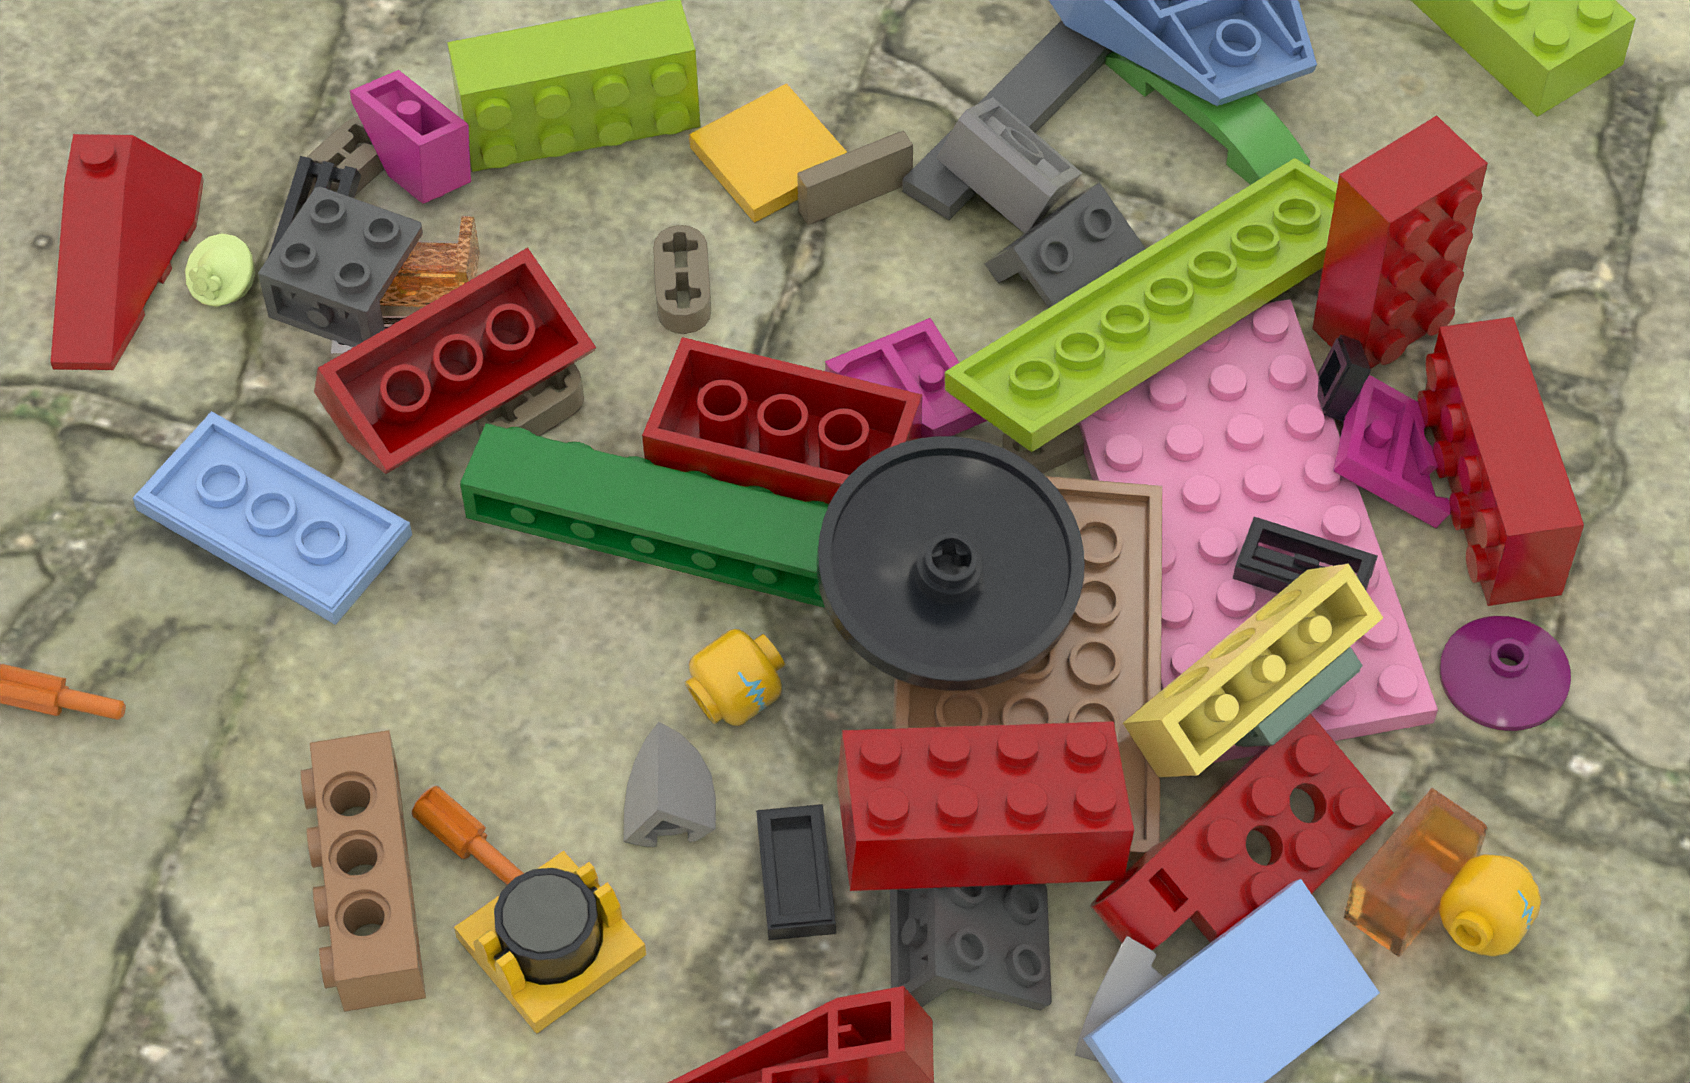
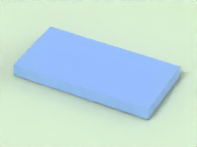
[133,411,412,625]
[1083,879,1380,1083]

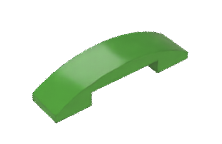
[1105,51,1310,185]

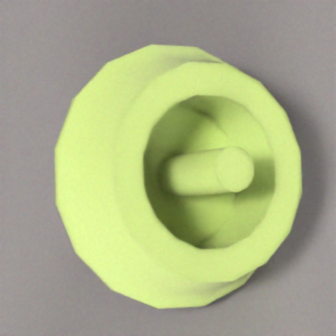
[185,233,255,307]

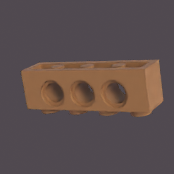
[300,730,426,1012]

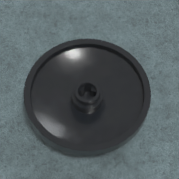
[816,436,1085,691]

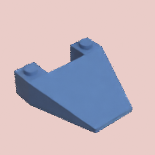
[1049,0,1317,106]

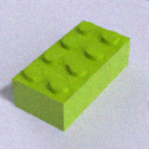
[447,0,701,172]
[1410,0,1636,117]

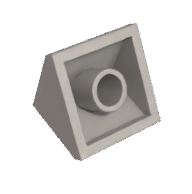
[936,97,1082,233]

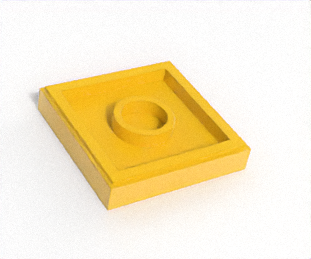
[689,83,847,223]

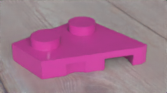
[825,318,987,438]
[1333,375,1451,528]

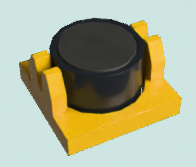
[454,850,647,1034]

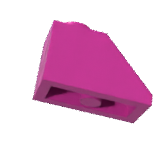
[350,70,471,204]

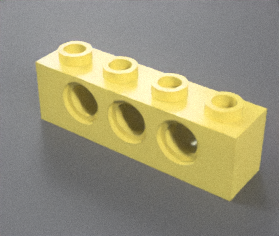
[1123,564,1383,777]

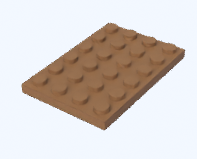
[893,476,1162,861]

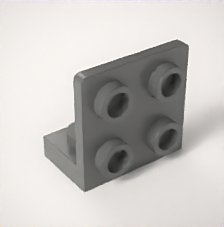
[984,182,1146,308]
[258,187,423,347]
[890,884,1052,1011]

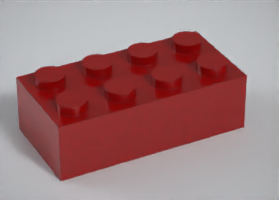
[1312,115,1488,369]
[1417,317,1584,606]
[642,337,922,504]
[837,721,1135,891]

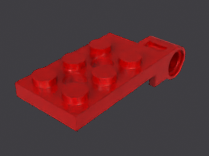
[1090,714,1394,950]

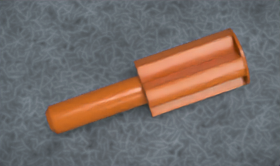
[0,664,126,720]
[412,786,524,885]

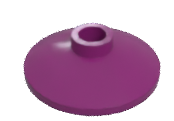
[1439,616,1571,731]

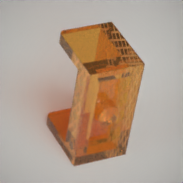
[380,216,480,307]
[1344,788,1488,957]

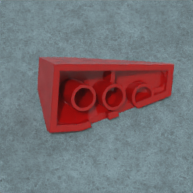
[50,134,204,370]

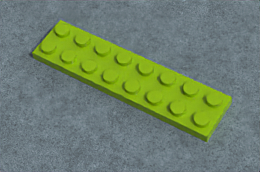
[945,158,1338,452]

